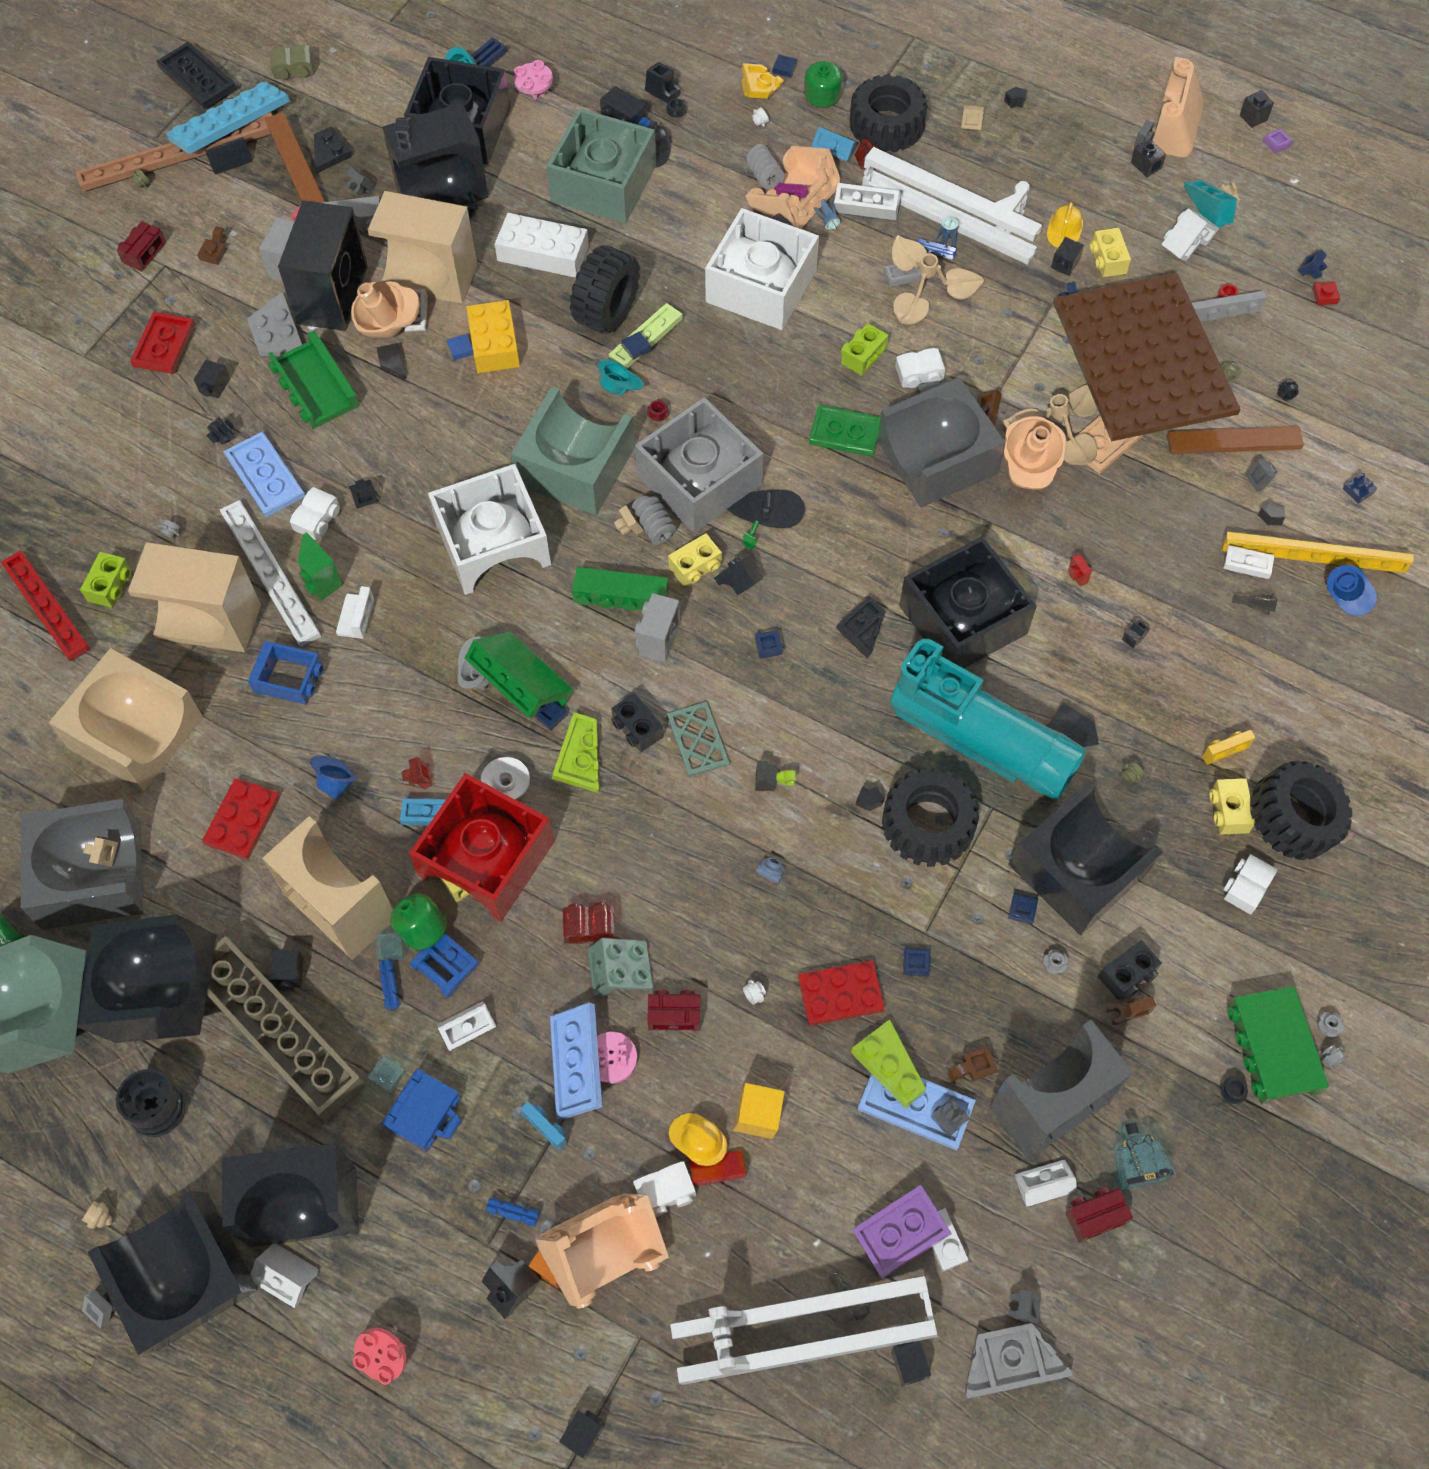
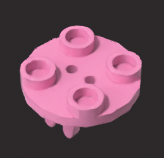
[513,60,553,100]
[597,1032,637,1084]

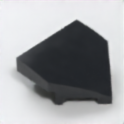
[1046,703,1099,747]

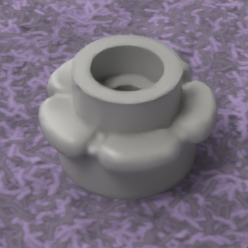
[158,519,181,539]
[1043,950,1068,974]
[1318,1012,1344,1037]
[1322,1045,1347,1069]

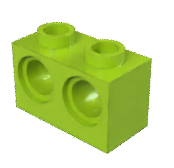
[841,323,889,376]
[80,552,132,608]

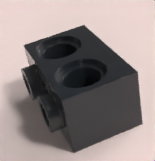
[611,693,664,752]
[1098,940,1162,1000]

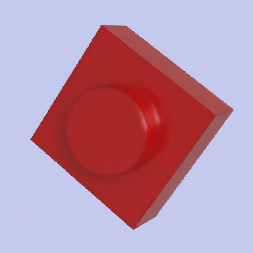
[1312,282,1340,305]
[1068,554,1092,587]

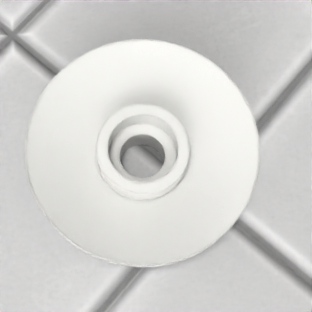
[481,757,530,800]

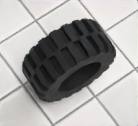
[849,74,928,153]
[570,245,640,334]
[1250,760,1352,860]
[882,768,979,867]

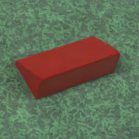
[689,1150,746,1187]

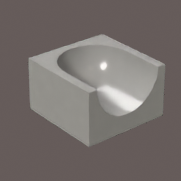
[635,397,763,534]

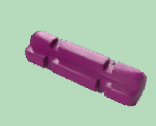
[774,183,809,198]

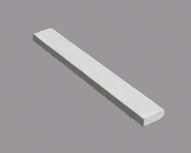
[220,500,321,647]

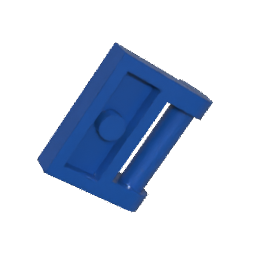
[410,933,479,998]

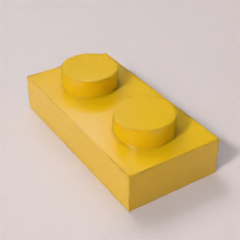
[1202,730,1255,765]

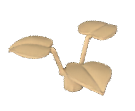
[892,235,984,325]
[1004,385,1098,465]

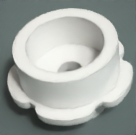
[752,107,769,127]
[743,980,766,1005]

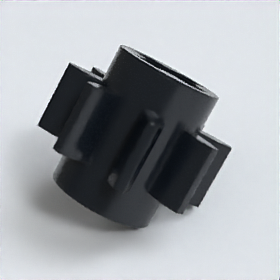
[451,192,478,218]
[206,417,234,445]

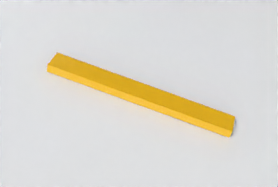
[1221,532,1414,573]

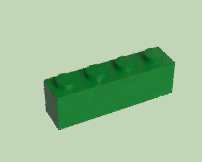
[572,567,669,611]

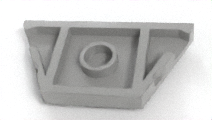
[247,292,302,357]
[965,1323,1073,1400]

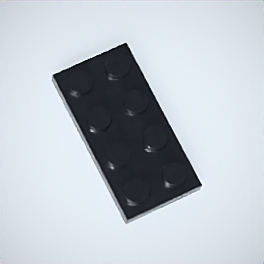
[156,42,237,109]

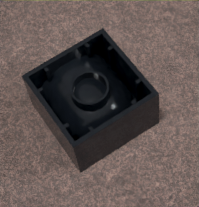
[404,56,511,165]
[382,103,489,204]
[278,200,368,331]
[899,536,1037,669]
[1008,781,1163,936]
[77,914,217,1043]
[222,1143,359,1248]
[88,1191,258,1355]

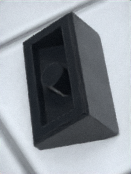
[205,137,253,174]

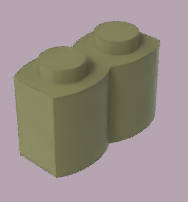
[270,45,313,80]

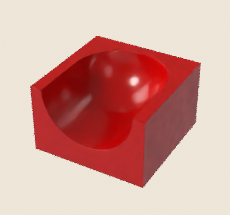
[409,773,555,922]

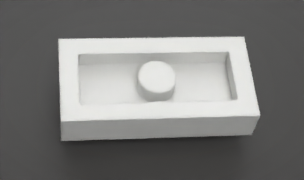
[1223,545,1274,579]
[931,1208,968,1272]

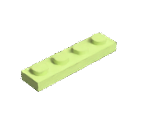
[609,303,683,369]

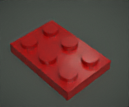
[130,311,195,374]
[202,778,281,860]
[798,960,885,1026]

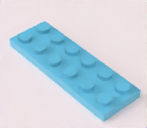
[166,82,290,154]

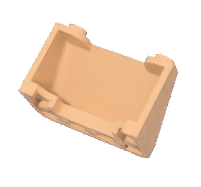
[1153,57,1204,157]
[745,146,840,229]
[535,1194,669,1308]

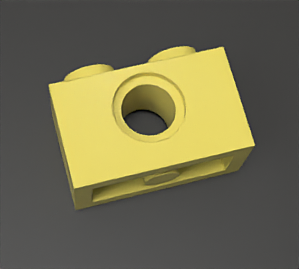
[1209,778,1255,835]

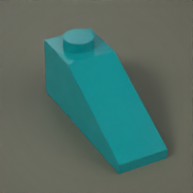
[1184,180,1237,227]

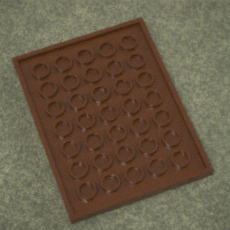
[1053,273,1241,442]

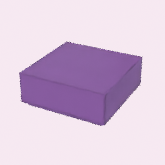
[1263,128,1293,154]

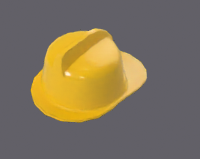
[1047,202,1083,248]
[669,1113,727,1166]

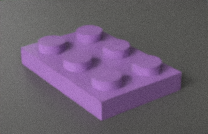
[852,1185,952,1279]

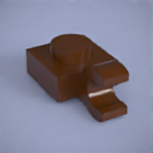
[197,226,227,265]
[1106,996,1157,1025]
[947,1046,998,1082]

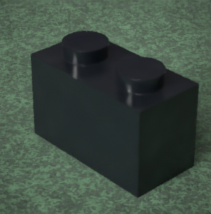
[600,86,647,125]

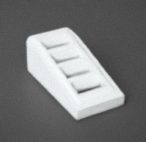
[404,289,428,332]

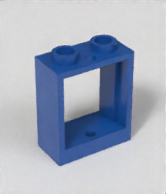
[248,641,324,705]

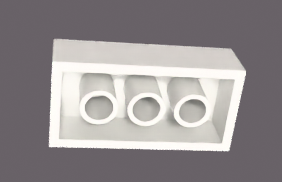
[495,213,589,277]

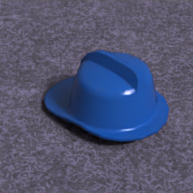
[1327,565,1377,616]
[310,756,357,800]

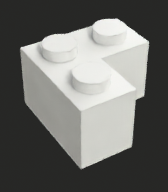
[1162,208,1219,261]

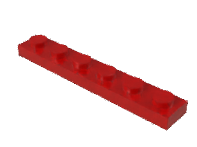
[0,550,90,662]

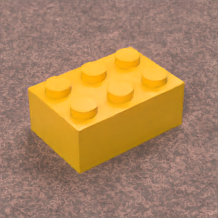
[466,300,520,373]

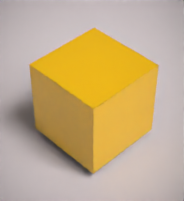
[733,1083,784,1139]

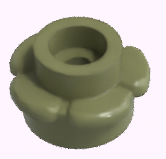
[131,168,150,188]
[1221,362,1241,382]
[1122,761,1145,783]

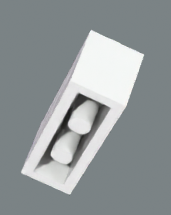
[834,183,900,220]

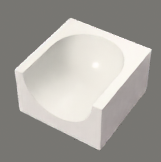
[705,208,819,330]
[428,464,551,595]

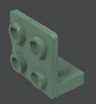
[588,938,653,998]

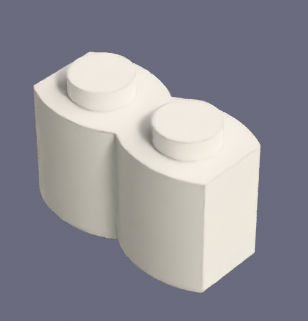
[895,348,945,388]
[290,487,340,540]
[1223,854,1278,915]
[633,1161,696,1217]

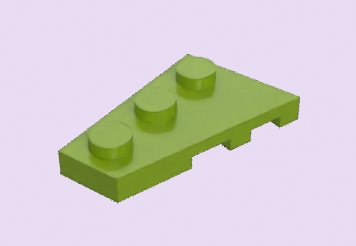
[552,712,599,793]
[851,1019,926,1109]

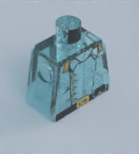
[1114,1122,1175,1191]

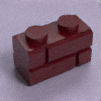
[117,221,166,271]
[647,990,700,1031]
[1065,1186,1133,1243]

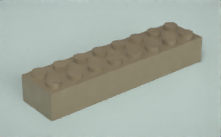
[207,936,365,1123]

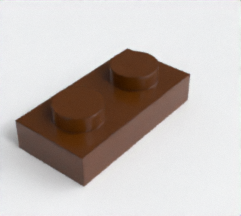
[977,389,1002,426]

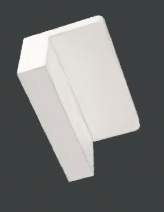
[336,586,374,639]
[251,1243,319,1308]

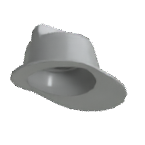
[458,636,490,690]

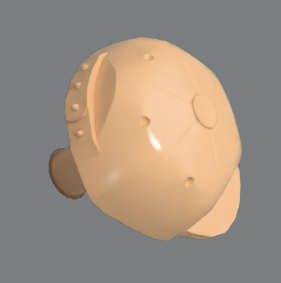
[351,281,420,338]
[1003,416,1066,490]

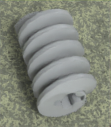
[746,144,785,190]
[632,496,676,545]

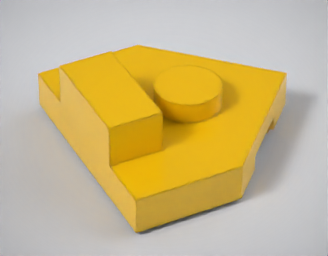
[741,63,784,99]

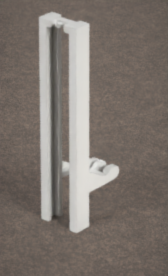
[862,147,1042,265]
[670,1276,937,1385]

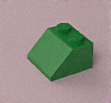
[297,532,343,601]

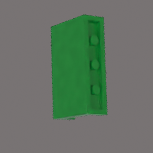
[268,330,359,430]
[464,631,574,718]
[1227,986,1329,1104]

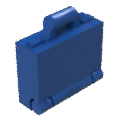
[381,1068,461,1153]

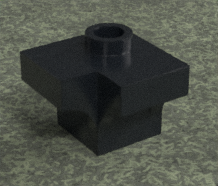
[645,62,681,104]
[714,553,763,596]
[481,1260,540,1319]

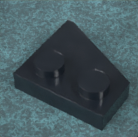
[314,126,352,173]
[836,596,886,659]

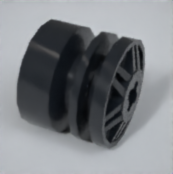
[115,1069,185,1137]

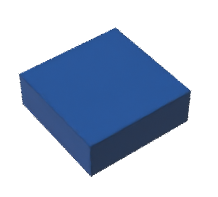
[446,334,474,361]

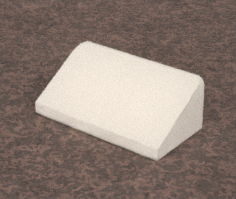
[437,1001,496,1051]
[1015,1159,1076,1206]

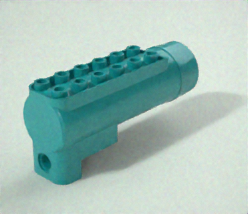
[890,639,1087,801]

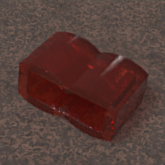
[563,902,615,944]

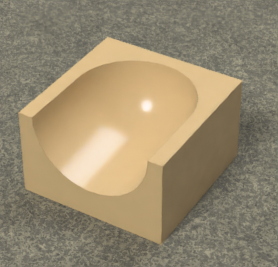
[368,191,478,304]
[128,542,261,653]
[48,648,203,792]
[262,816,393,960]

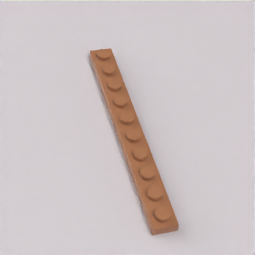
[76,112,272,191]

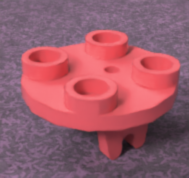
[353,1328,407,1385]

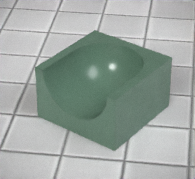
[546,108,656,224]
[511,386,635,516]
[0,935,86,1074]

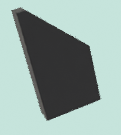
[376,343,405,379]

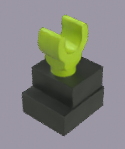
[755,761,796,791]

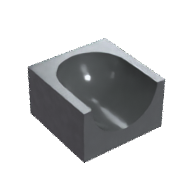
[877,377,1006,508]
[21,799,144,930]
[990,1020,1133,1160]

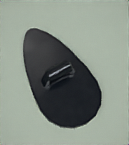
[727,490,805,529]

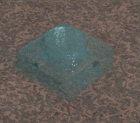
[375,932,404,962]
[368,1055,406,1094]

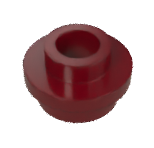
[647,400,669,421]

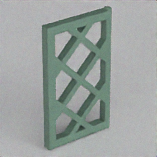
[667,702,730,777]

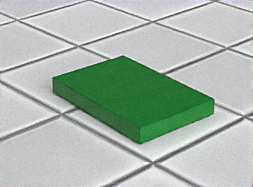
[809,405,880,457]

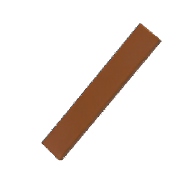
[265,112,325,203]
[1167,427,1304,454]

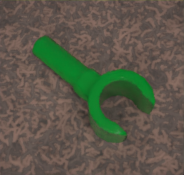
[742,520,759,550]

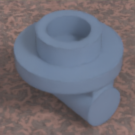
[756,857,785,884]

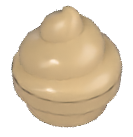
[81,1201,112,1229]

